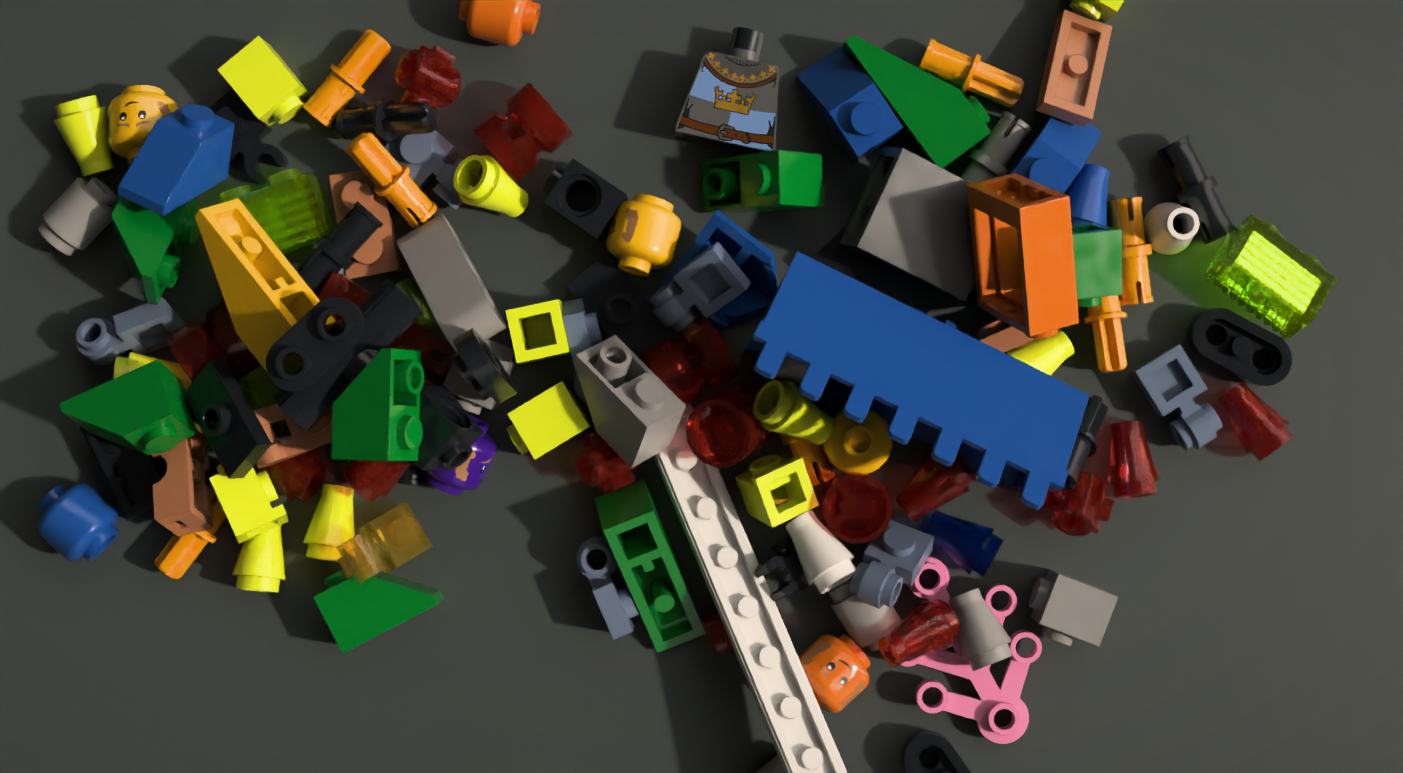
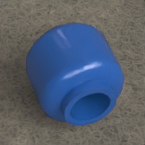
[37,483,120,562]

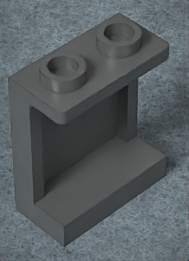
[839,147,976,301]

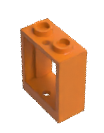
[967,173,1079,339]

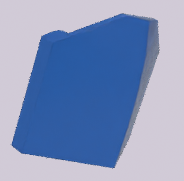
[659,210,778,332]

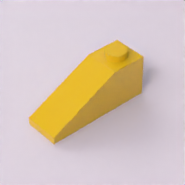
[195,198,336,372]

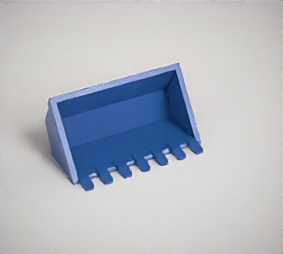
[742,251,1090,510]

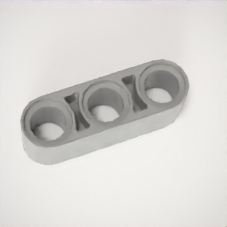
[396,213,507,351]

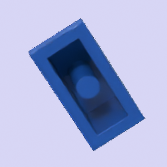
[796,47,903,164]
[118,103,235,216]
[1006,116,1102,193]

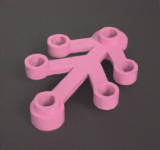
[890,556,1042,744]

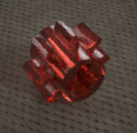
[395,45,462,109]
[574,431,640,494]
[1043,471,1114,537]

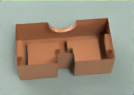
[151,420,213,537]

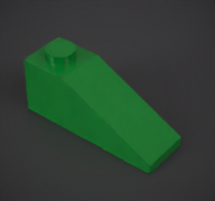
[842,35,991,169]
[595,479,706,653]

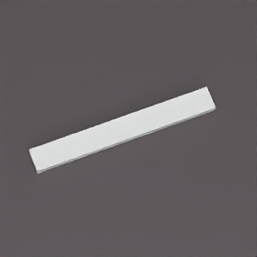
[653,403,847,773]

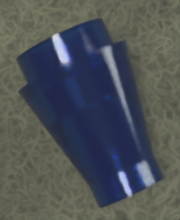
[923,509,1004,576]

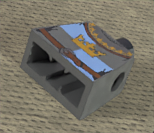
[675,27,779,154]

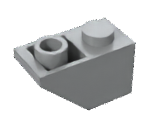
[574,335,686,468]

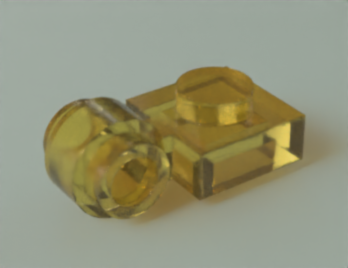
[336,502,433,584]

